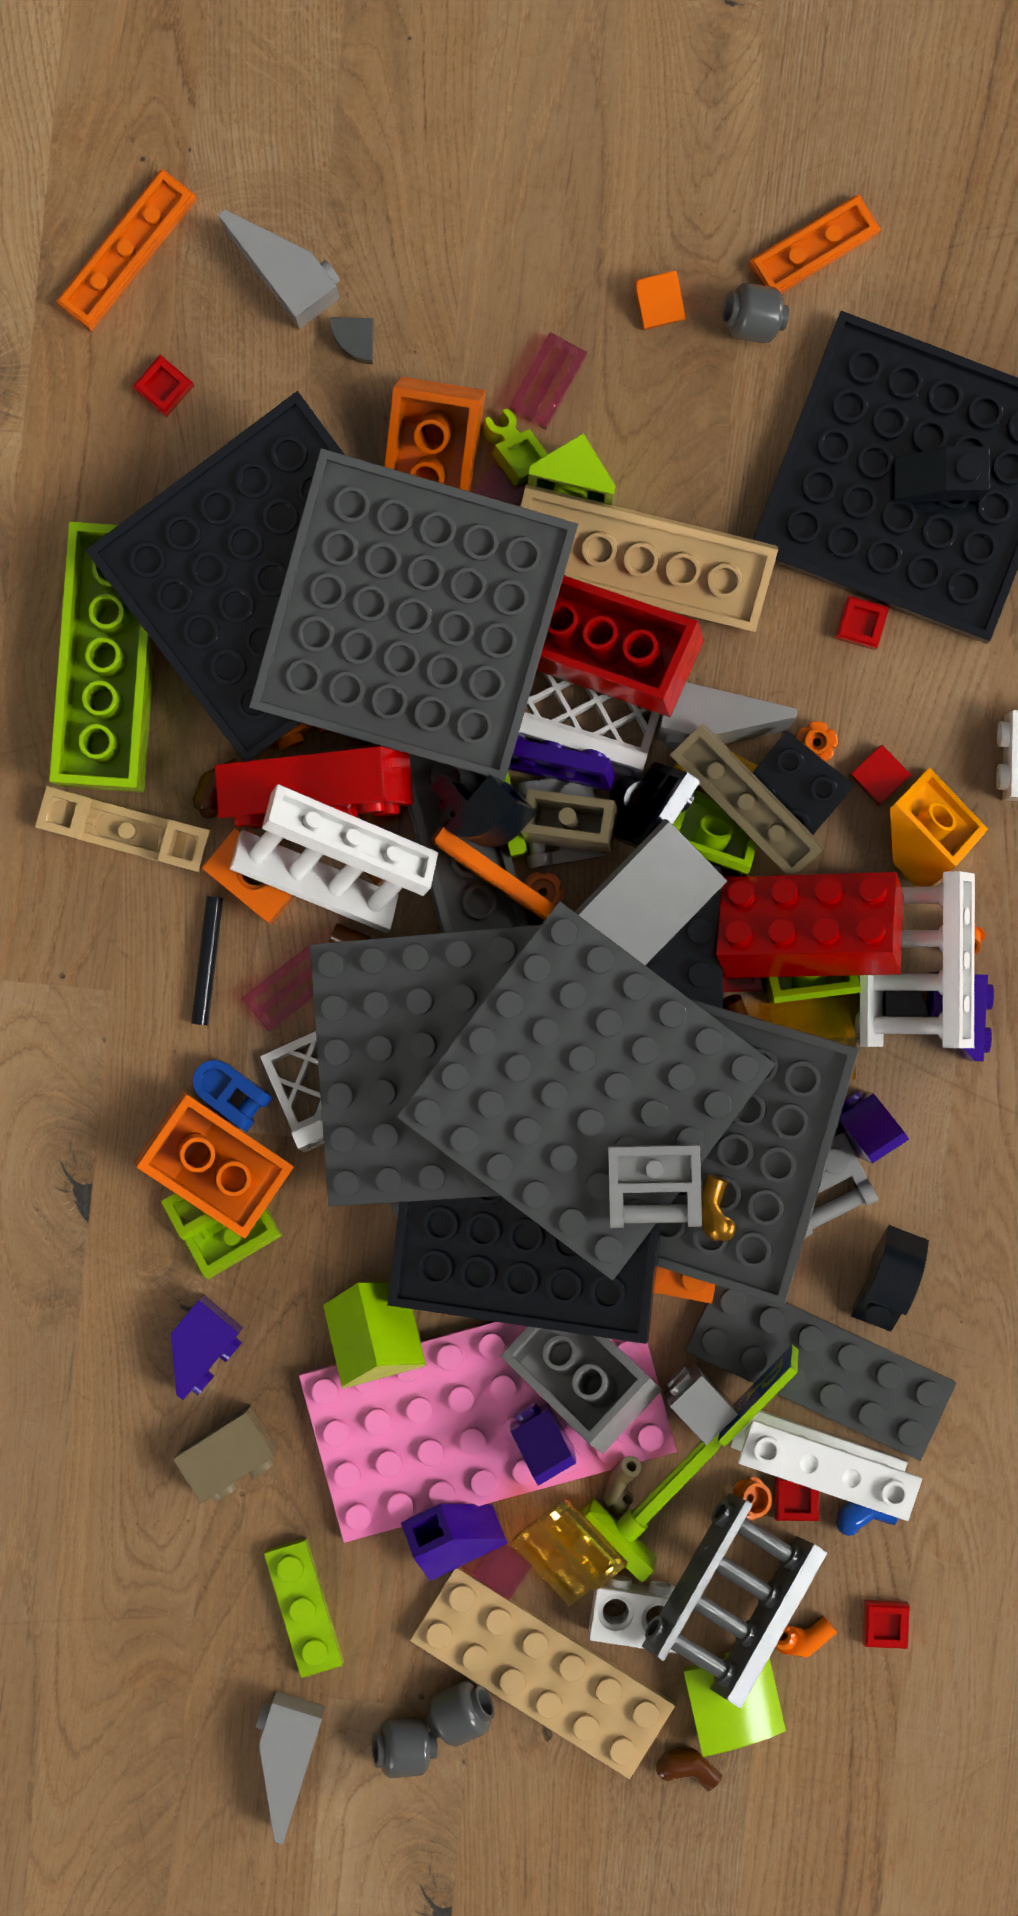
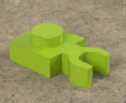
[481,408,548,487]

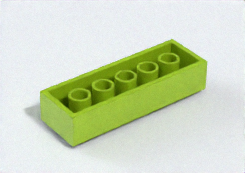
[49,522,155,793]

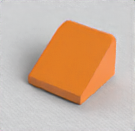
[633,270,686,330]

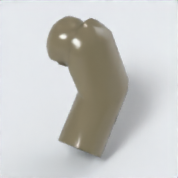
[603,1456,641,1514]

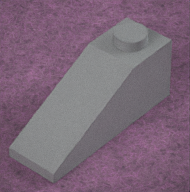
[218,210,340,329]
[656,682,798,750]
[255,1691,325,1845]

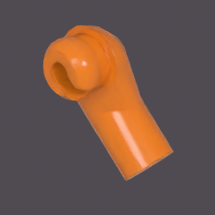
[775,1615,838,1658]

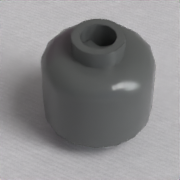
[722,283,789,343]
[427,1680,495,1747]
[372,1717,438,1778]

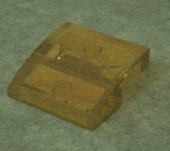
[511,1498,628,1606]

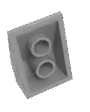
[501,1326,663,1454]

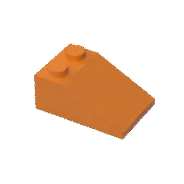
[385,377,486,492]
[133,1090,294,1239]

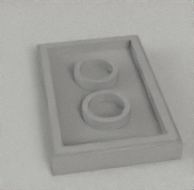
[575,819,727,965]

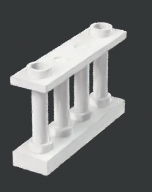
[230,784,438,933]
[855,871,975,1048]
[729,1410,922,1521]

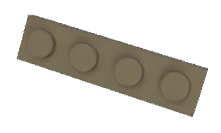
[670,722,824,875]

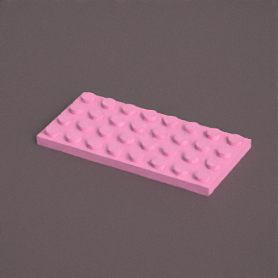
[299,1321,677,1543]

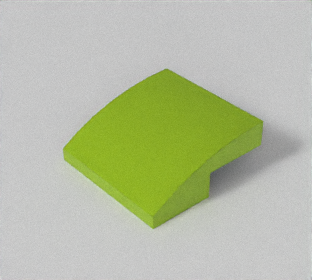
[161,1193,282,1280]
[683,1652,786,1757]

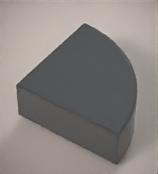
[330,318,374,364]

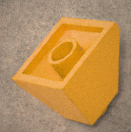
[890,767,988,887]

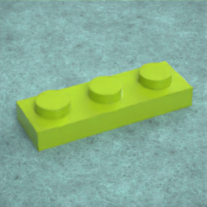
[264,1537,344,1678]

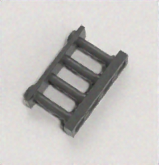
[641,1493,827,1709]

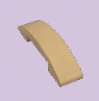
[35,786,211,873]

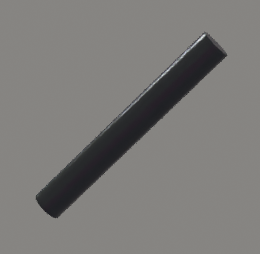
[191,896,223,1026]

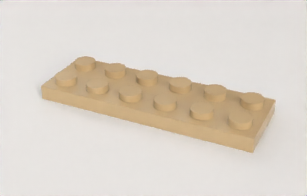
[521,484,778,632]
[410,1566,675,1780]

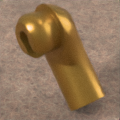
[701,1174,736,1242]

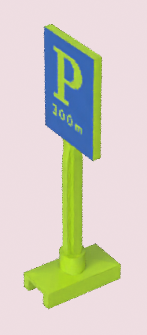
[578,1344,799,1583]

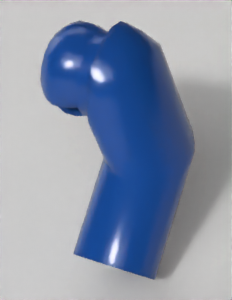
[836,1501,898,1536]

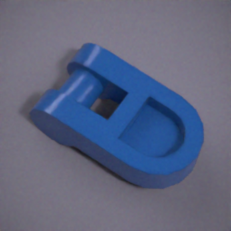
[193,1060,273,1132]

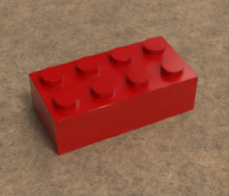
[537,575,704,718]
[215,746,414,829]
[716,872,904,978]

